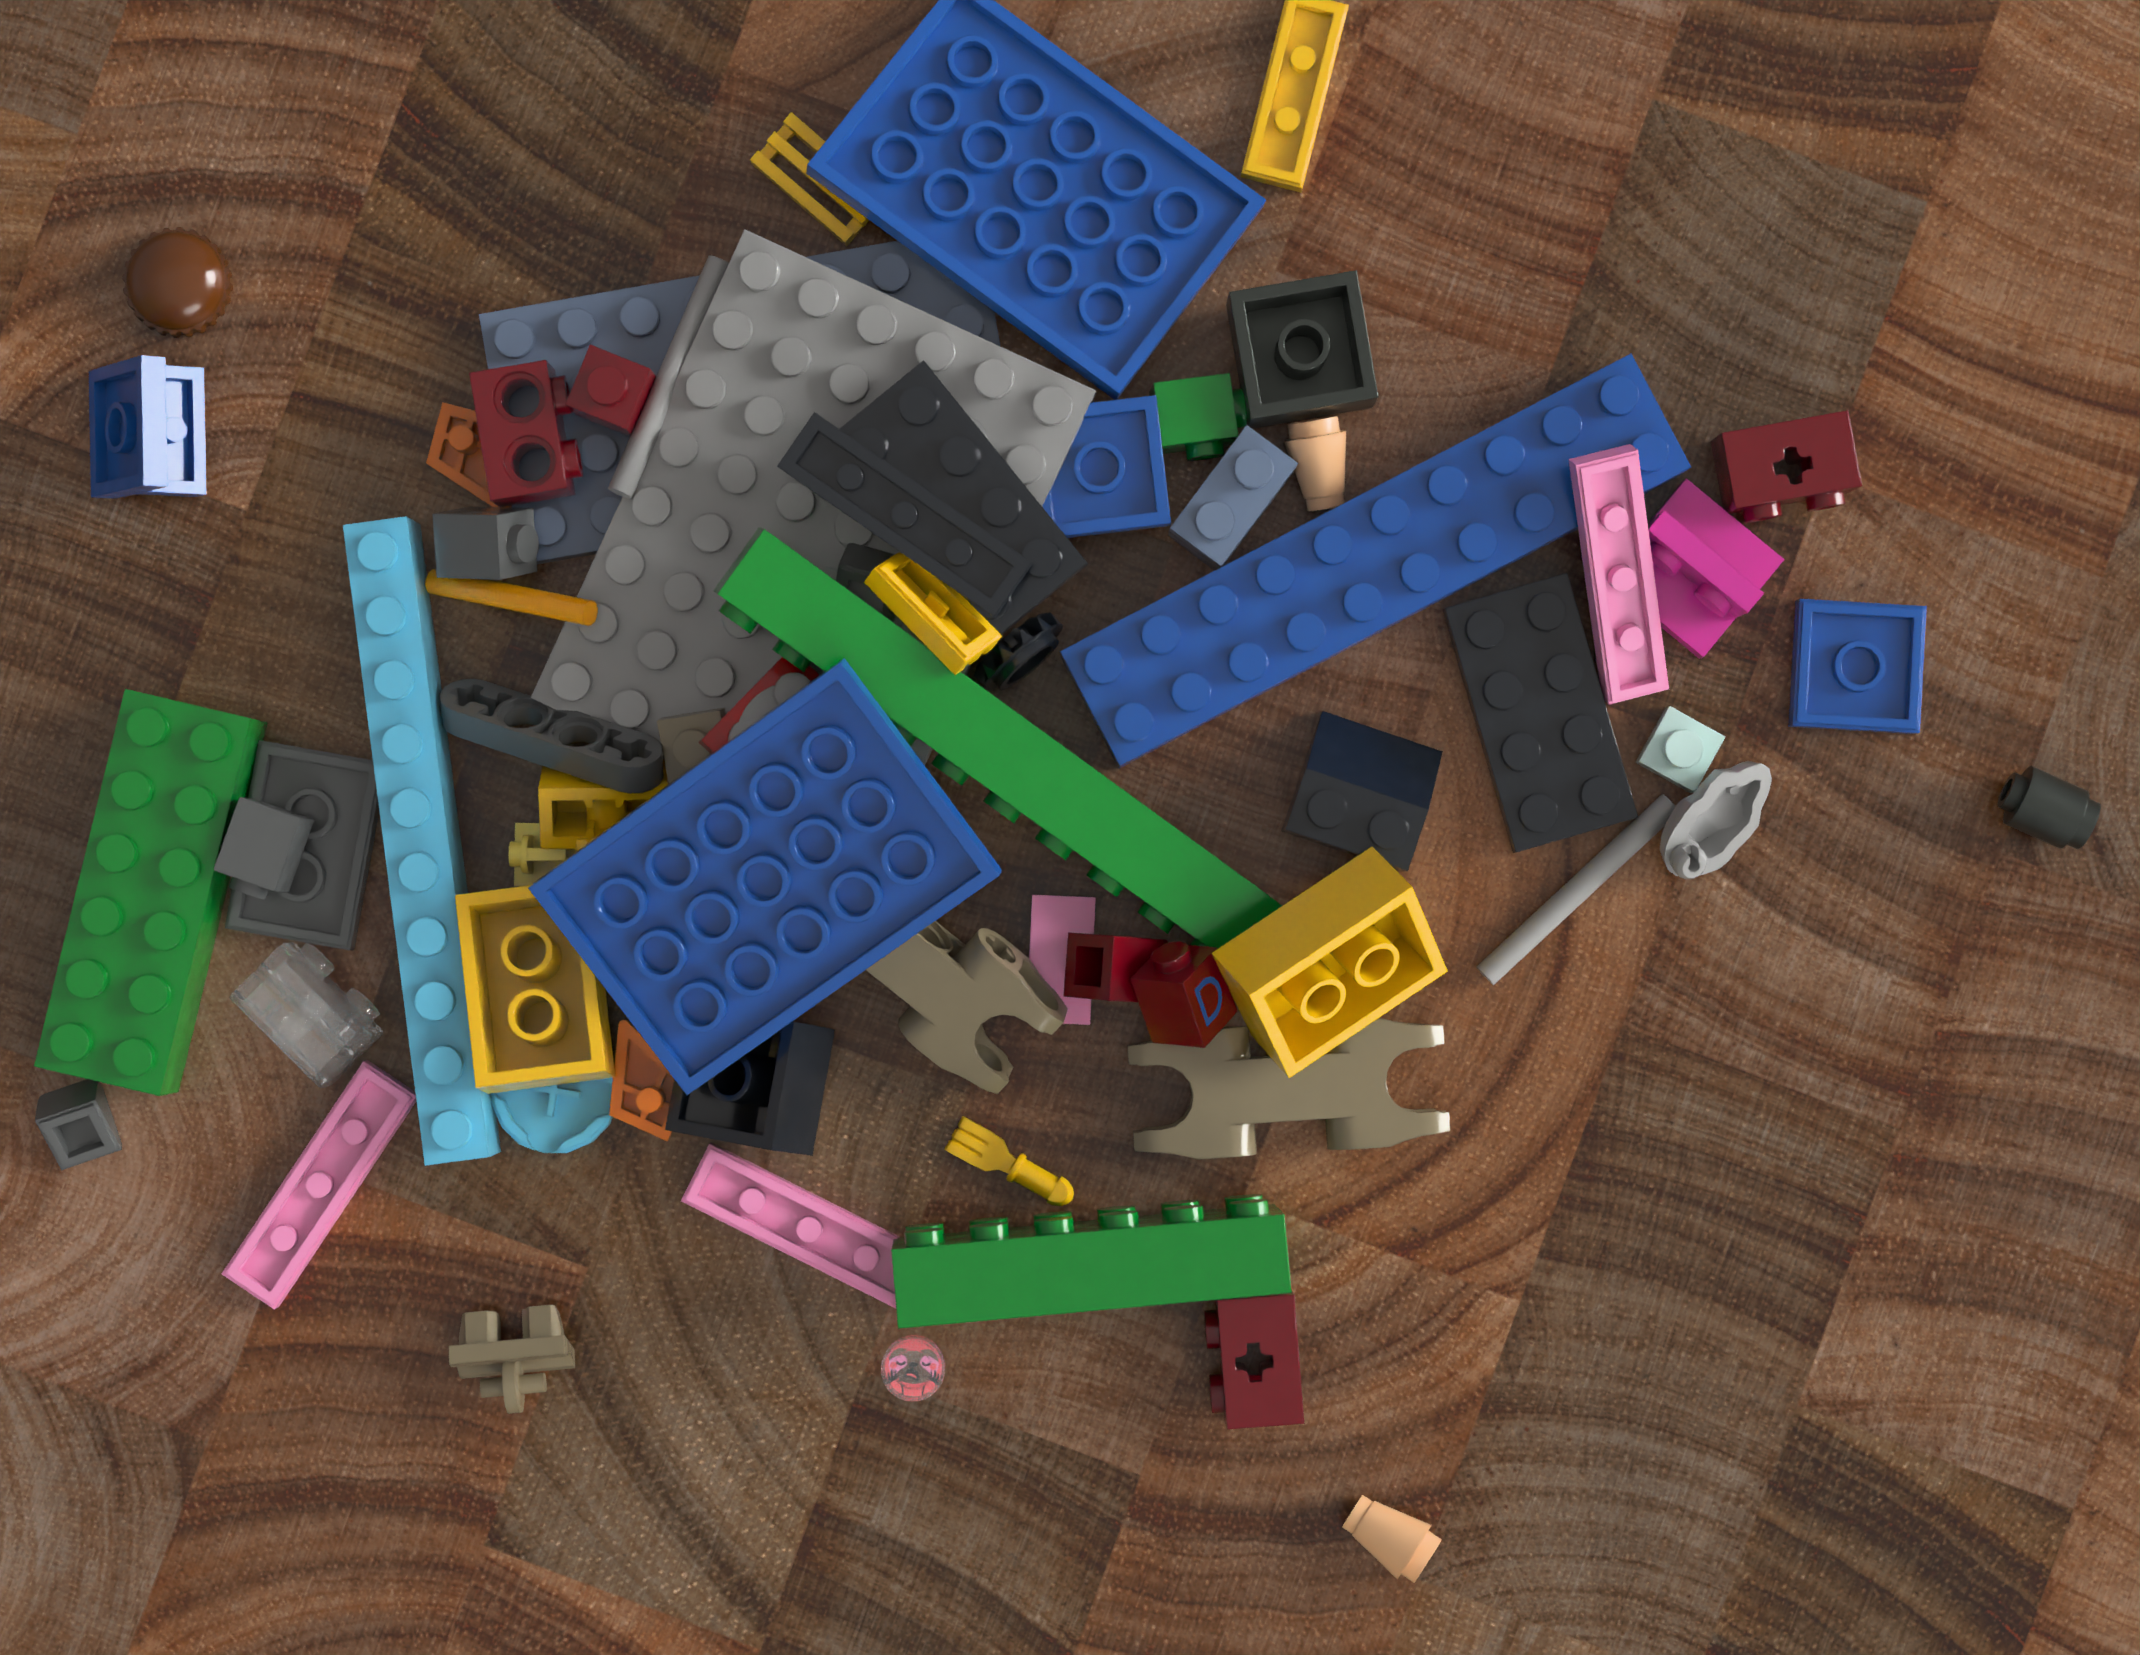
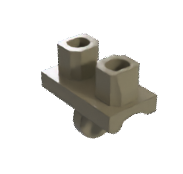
[449,1305,575,1414]

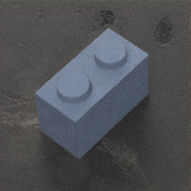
[1168,425,1298,571]

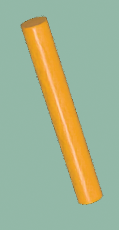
[425,569,598,626]

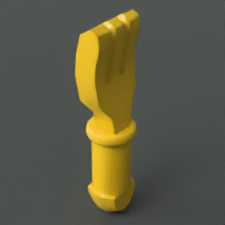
[944,1116,1074,1206]

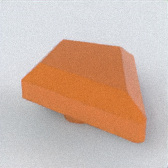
[426,402,511,507]
[609,1020,674,1141]

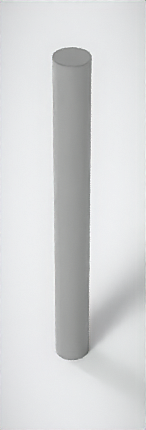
[608,256,729,499]
[1476,794,1675,985]

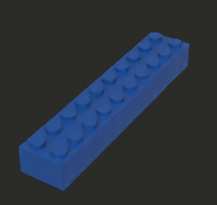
[1060,353,1691,768]

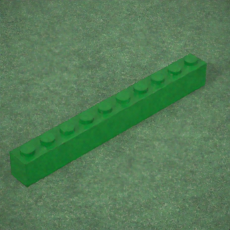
[713,527,1283,949]

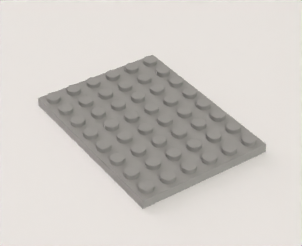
[531,229,1096,765]

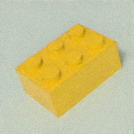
[1212,847,1448,1078]
[455,885,615,1094]

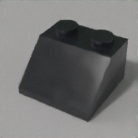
[1281,711,1443,872]
[665,1021,835,1156]

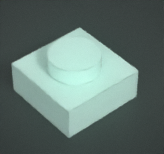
[1635,706,1725,793]

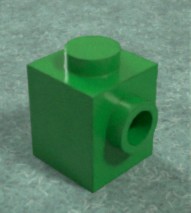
[1149,373,1247,461]

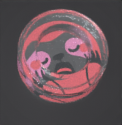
[881,1335,946,1402]

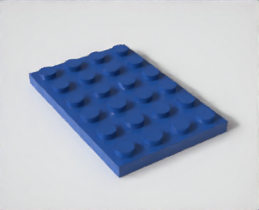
[806,0,1266,400]
[528,658,1002,1095]

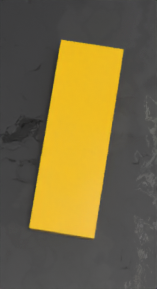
[1240,0,1349,193]

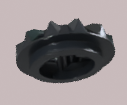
[974,612,1063,691]

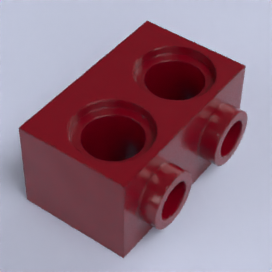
[469,360,583,508]

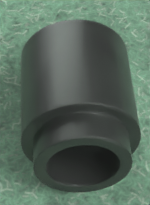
[1997,766,2101,849]

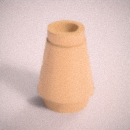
[1284,415,1346,511]
[1342,1495,1442,1583]

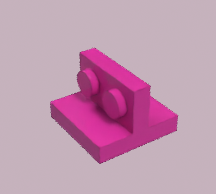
[1648,478,1785,659]

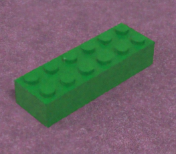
[34,689,268,1096]
[891,1194,1292,1329]

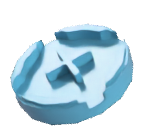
[491,1078,613,1153]

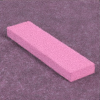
[1569,444,1669,705]
[222,1060,416,1309]
[681,1143,899,1308]

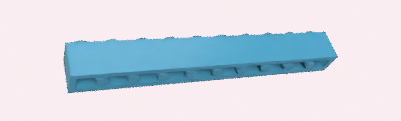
[343,516,501,1166]

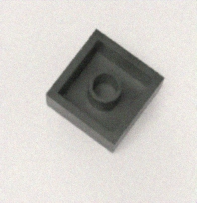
[1226,270,1379,428]

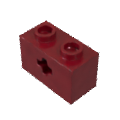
[1711,410,1862,523]
[1204,1289,1305,1430]

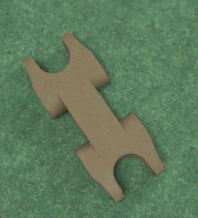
[866,921,1068,1094]
[1127,1017,1450,1160]

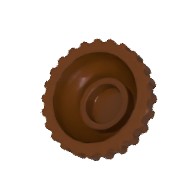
[122,227,233,338]

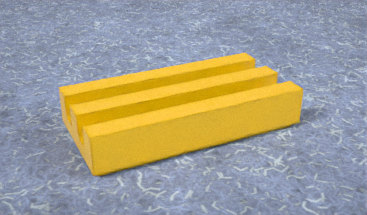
[750,112,870,246]
[864,552,1002,675]

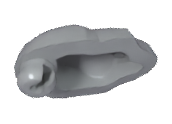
[1660,761,1772,879]

